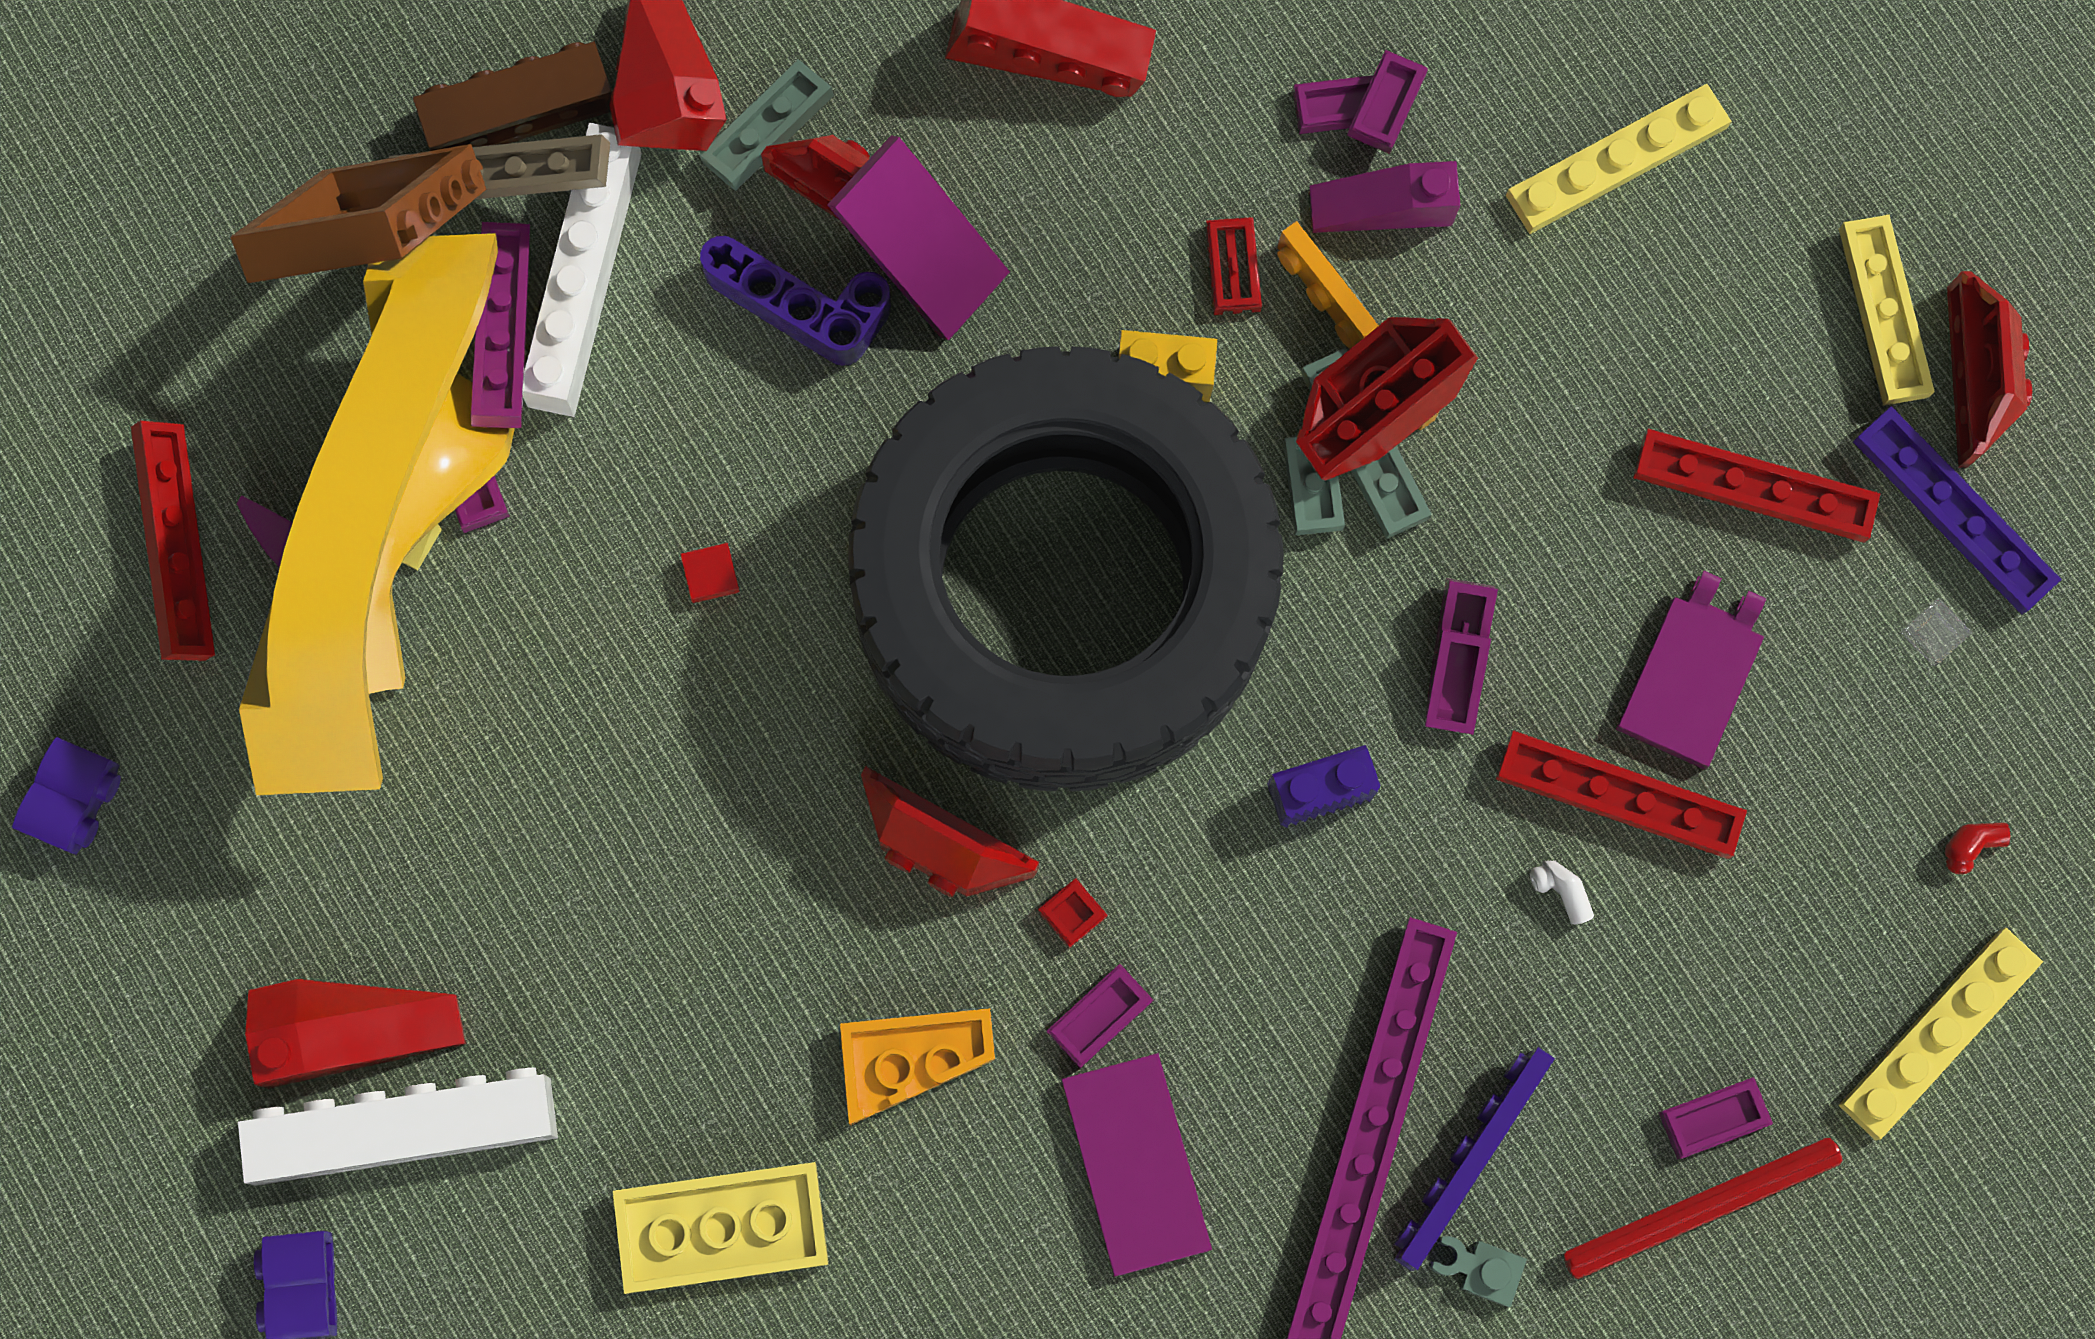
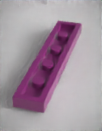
[471,222,530,428]

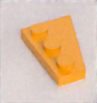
[840,1008,995,1125]

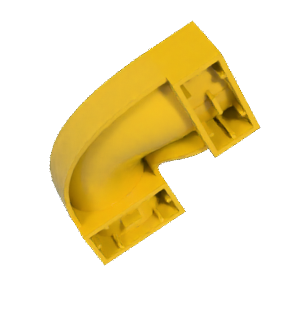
[239,233,515,795]

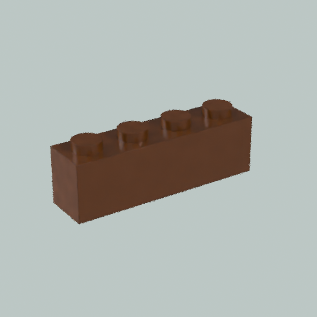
[413,41,612,151]

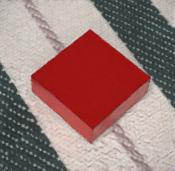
[681,543,740,603]
[1038,878,1108,949]

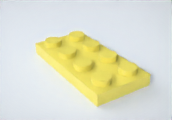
[613,1162,829,1294]

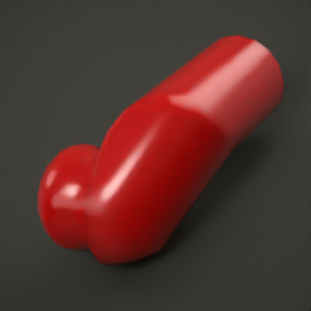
[1944,822,2011,875]

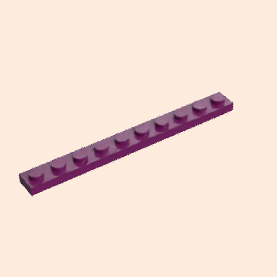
[1286,917,1457,1339]

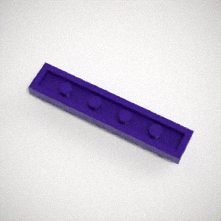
[1853,406,2062,615]
[1394,1047,1555,1271]

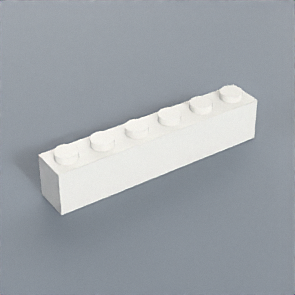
[523,123,642,417]
[238,1067,558,1186]

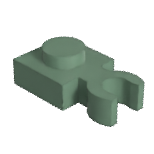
[1429,1236,1527,1308]

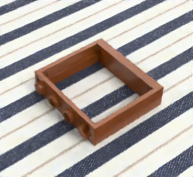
[230,144,487,283]

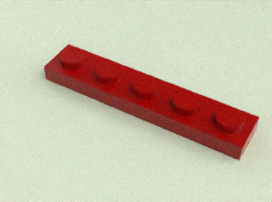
[131,420,215,661]
[1633,429,1881,543]
[1496,731,1747,859]

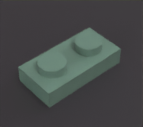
[1283,437,1345,535]

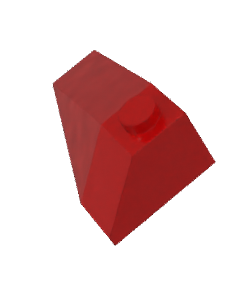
[610,0,727,151]
[245,979,466,1089]

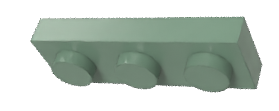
[699,59,834,191]

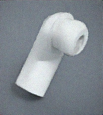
[1530,860,1594,925]

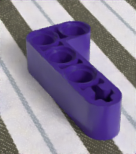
[700,236,891,366]

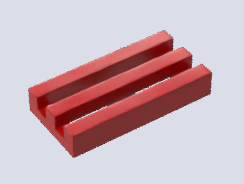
[1205,217,1262,315]

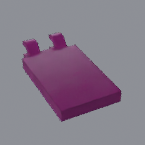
[1615,571,1766,770]

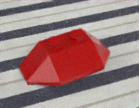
[761,135,870,220]
[1947,271,2032,468]
[1296,317,1478,481]
[861,766,1039,897]

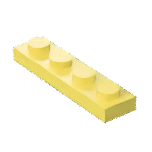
[1839,215,1935,406]

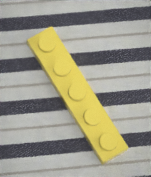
[1506,84,1732,234]
[1838,927,2043,1141]

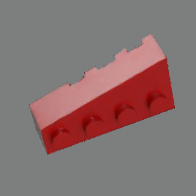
[945,0,1156,97]

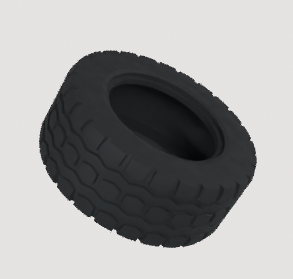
[848,346,1284,792]

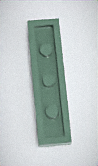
[1301,348,1432,539]

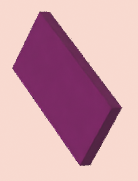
[828,135,1010,340]
[1061,1053,1212,1277]

